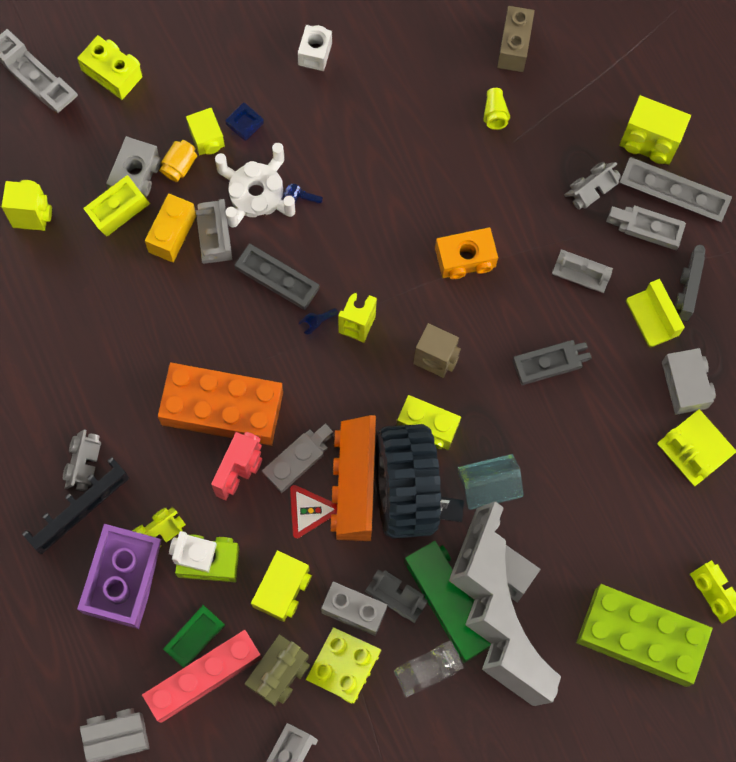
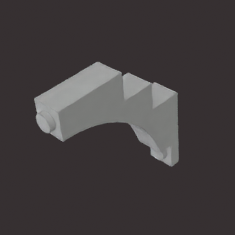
[449,501,561,706]

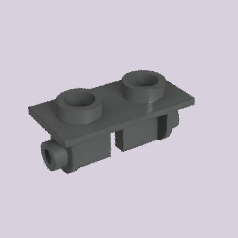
[365,569,428,623]

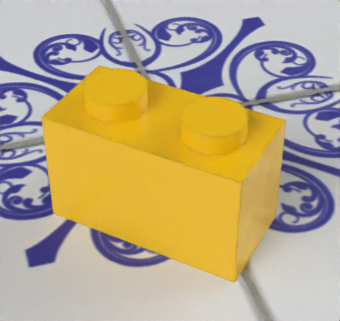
[145,193,196,263]

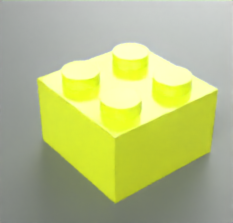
[619,95,691,165]

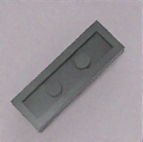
[234,243,320,310]

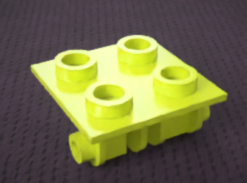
[657,409,736,487]
[306,627,381,704]

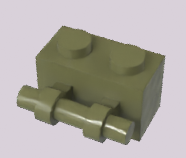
[245,634,310,707]

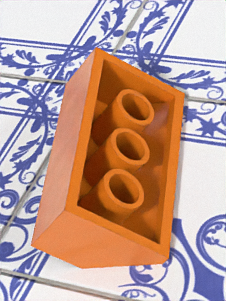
[331,415,376,541]

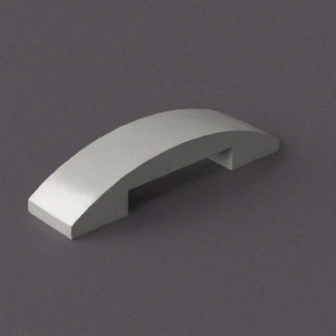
[0,29,78,113]

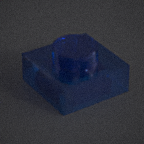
[225,102,264,141]

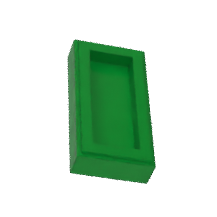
[163,605,225,668]

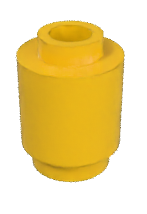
[159,140,197,182]

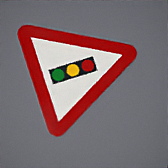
[290,485,337,538]

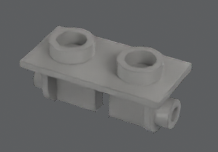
[564,162,621,210]
[552,249,613,293]
[63,430,101,492]

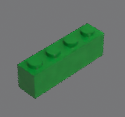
[404,541,491,663]

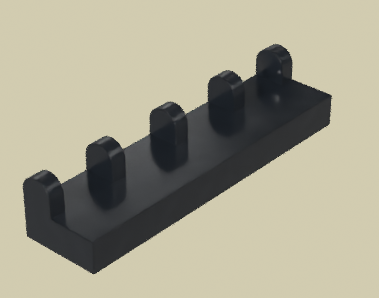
[22,457,130,554]

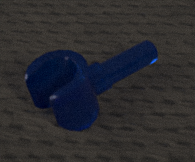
[283,183,323,204]
[299,308,338,335]

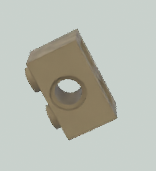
[497,6,535,72]
[413,323,461,378]

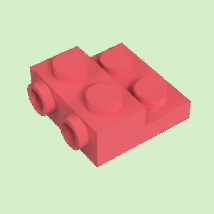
[211,432,262,501]

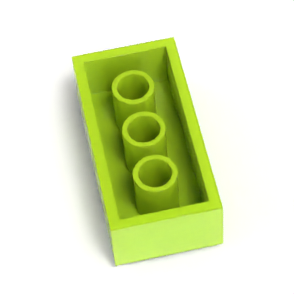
[576,584,713,687]

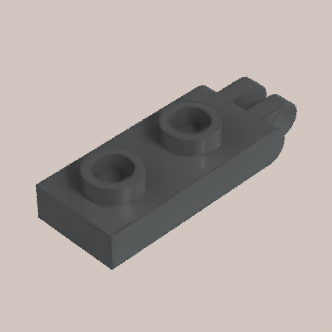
[675,245,706,322]
[513,340,592,386]

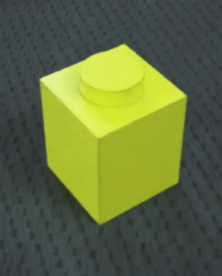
[186,108,225,156]

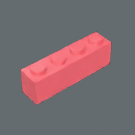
[142,630,262,723]

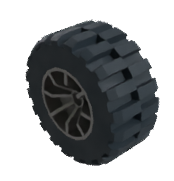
[375,424,441,538]

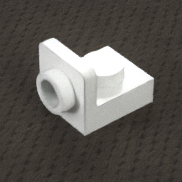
[169,531,217,573]

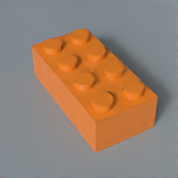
[158,362,283,446]

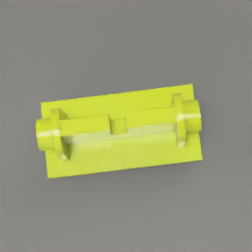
[132,507,186,547]
[690,560,736,624]

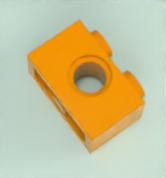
[435,227,498,279]

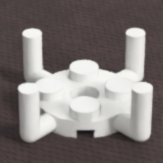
[215,143,295,228]

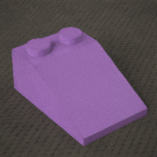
[77,524,161,629]

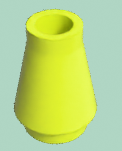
[483,88,510,130]

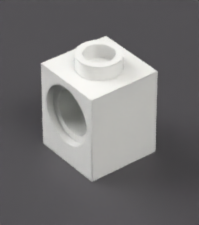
[298,25,332,71]

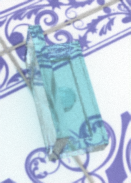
[458,454,524,510]

